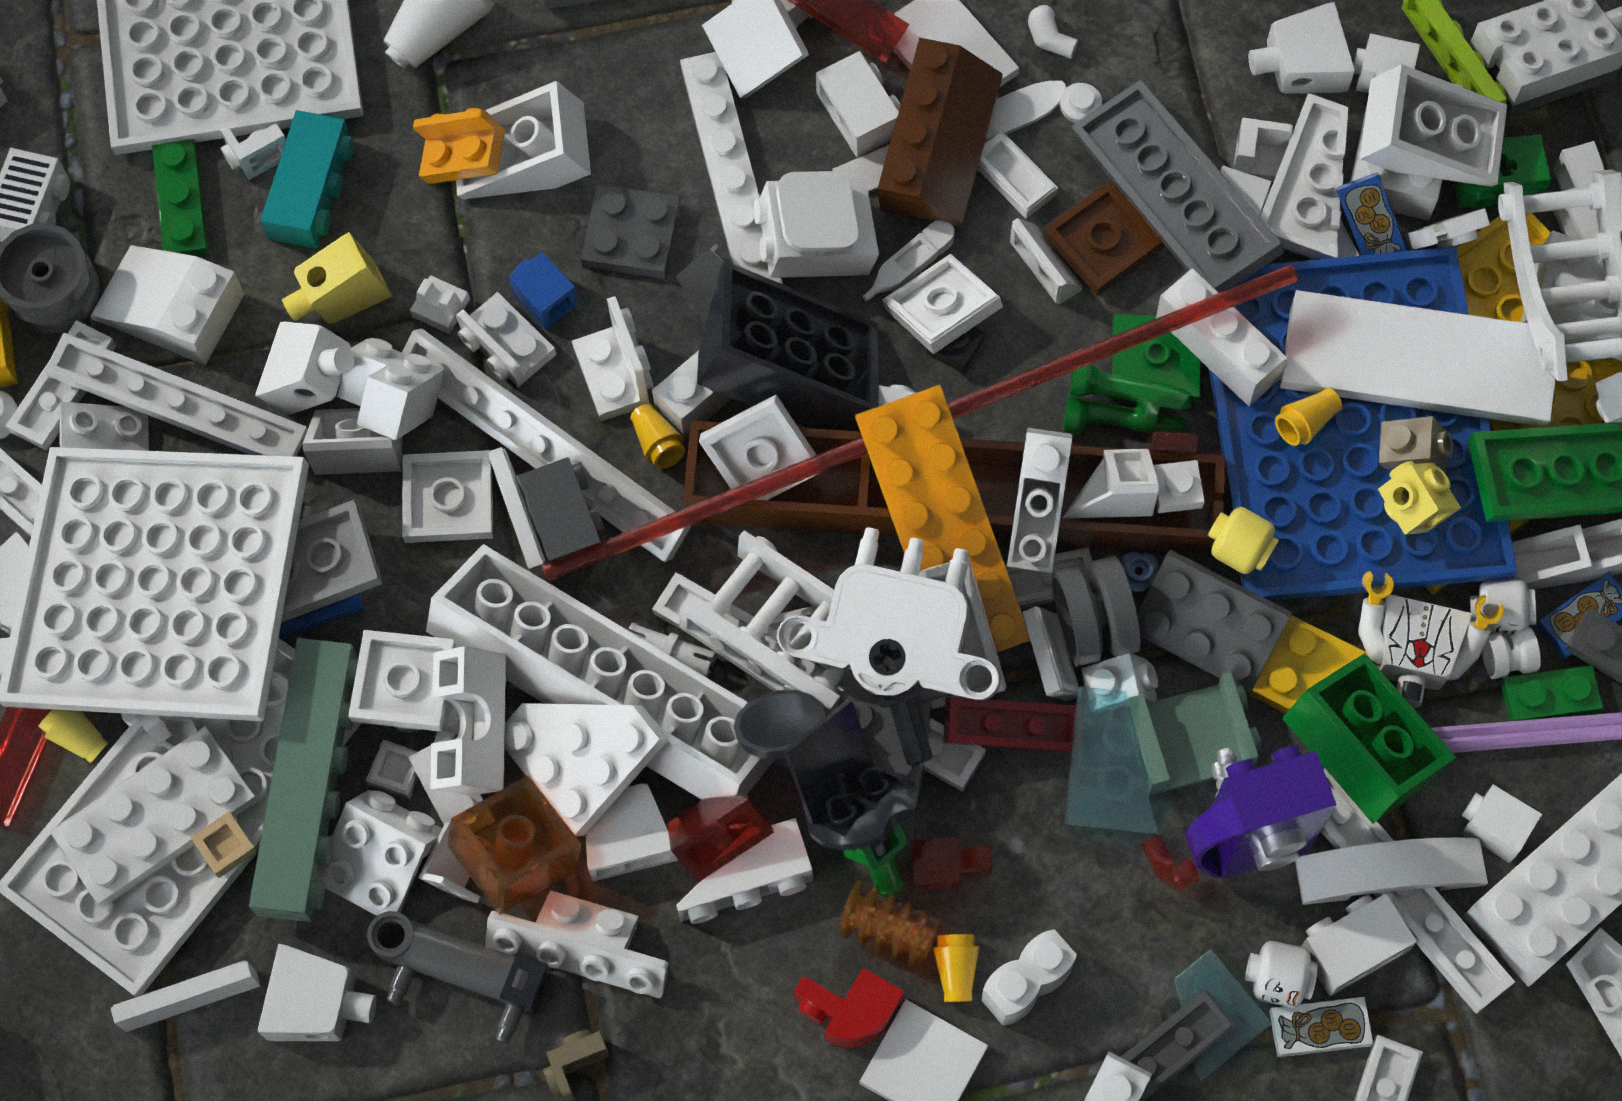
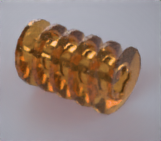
[840,880,944,969]

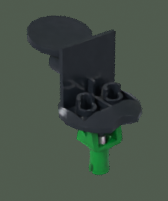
[733,690,920,897]

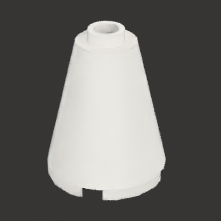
[383,0,495,69]

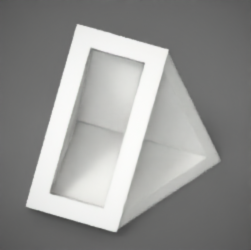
[1063,449,1159,518]

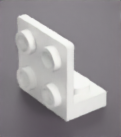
[572,296,654,422]

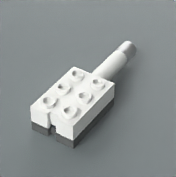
[1469,0,1622,117]

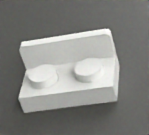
[456,292,556,388]

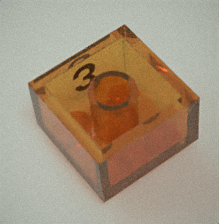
[447,775,581,915]

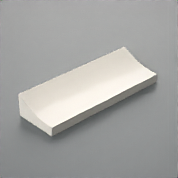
[1280,290,1556,427]

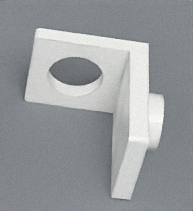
[418,822,486,903]

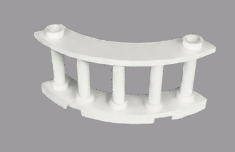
[1498,170,1622,381]

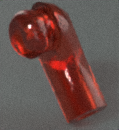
[1141,835,1200,891]

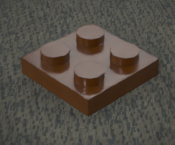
[1043,181,1164,296]

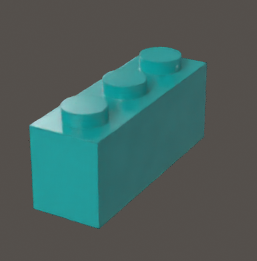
[260,110,354,249]

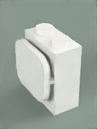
[754,171,879,278]

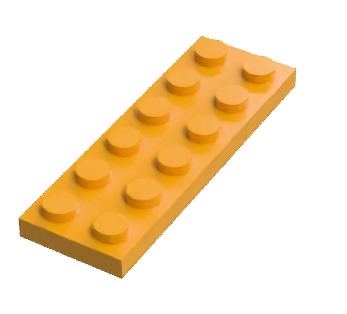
[855,384,1030,652]

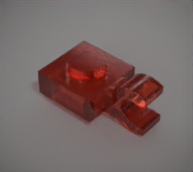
[911,837,992,890]

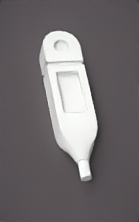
[862,220,955,302]

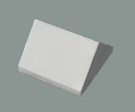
[303,408,402,475]

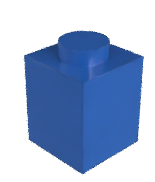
[509,252,579,330]

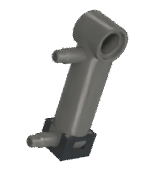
[367,911,552,1044]

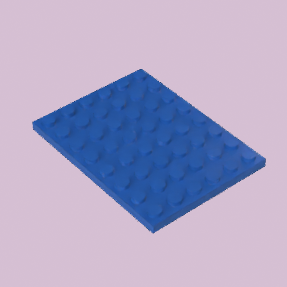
[1209,246,1517,601]

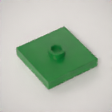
[1111,314,1200,403]

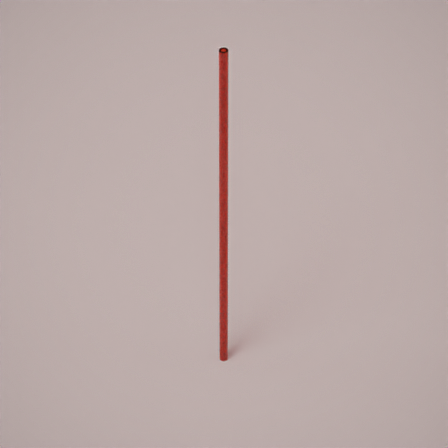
[541,265,1298,582]

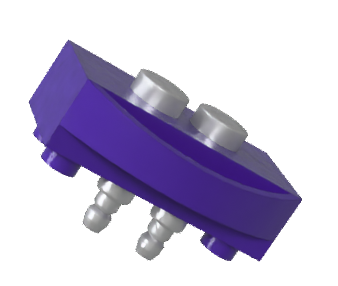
[1185,745,1337,879]

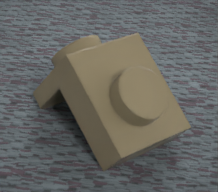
[1379,416,1453,473]
[543,1029,610,1101]

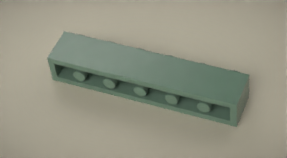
[249,638,358,922]

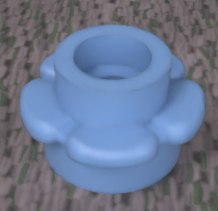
[1121,551,1159,593]

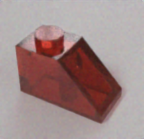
[667,795,774,883]

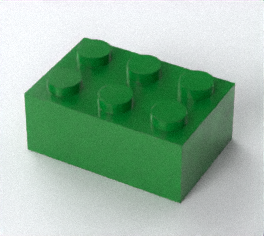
[1282,653,1457,824]

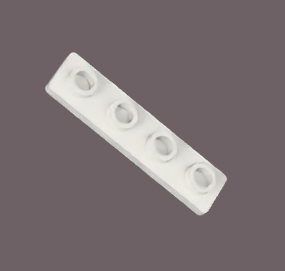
[485,890,668,998]

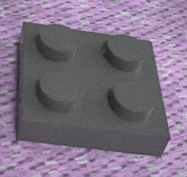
[581,184,681,279]

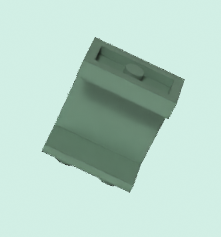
[1122,672,1262,796]

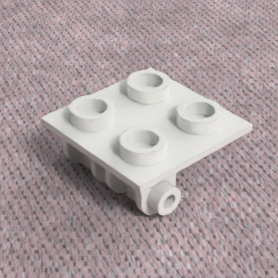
[60,401,149,451]

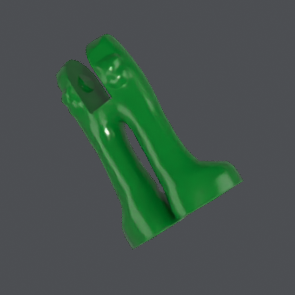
[1062,356,1191,438]

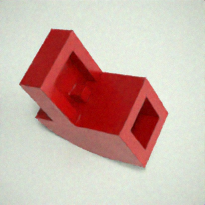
[794,968,904,1048]

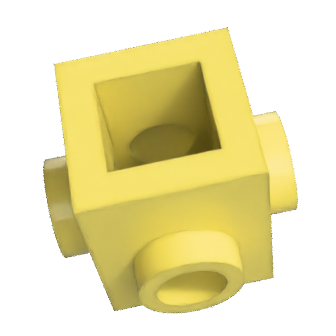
[1378,461,1461,535]

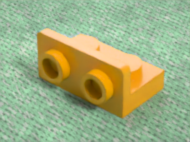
[413,108,505,184]

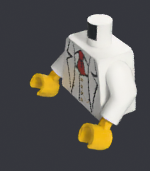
[1358,571,1504,708]

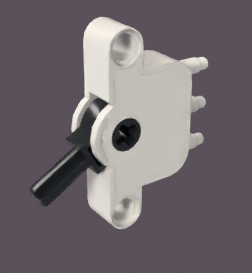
[777,527,1001,766]

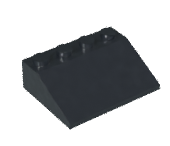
[697,261,879,432]

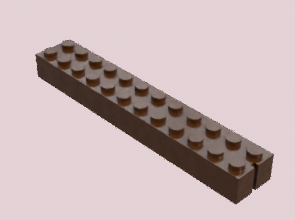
[683,421,1225,558]

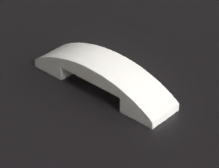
[1295,837,1488,905]

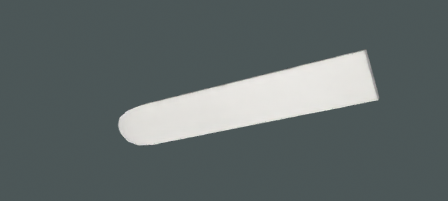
[832,81,1066,194]

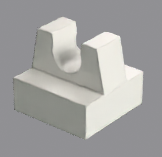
[410,275,470,334]

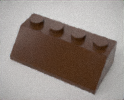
[877,37,1003,227]

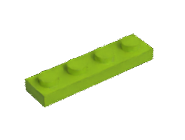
[1402,0,1507,104]

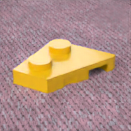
[1250,615,1368,714]

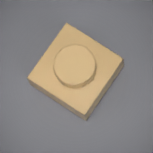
[190,811,258,878]

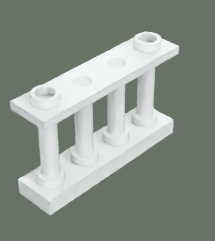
[680,530,889,716]

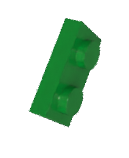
[1500,665,1603,721]

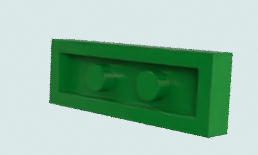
[152,139,209,257]

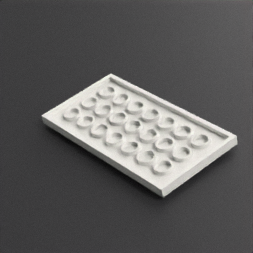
[0,638,362,997]

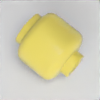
[1208,507,1279,574]

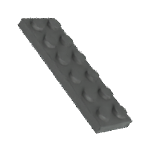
[1071,80,1284,295]

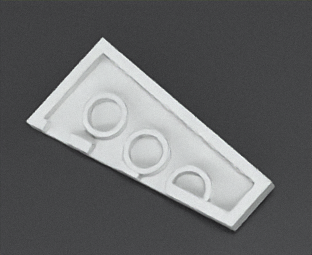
[1260,93,1348,260]

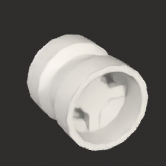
[1482,628,1541,679]

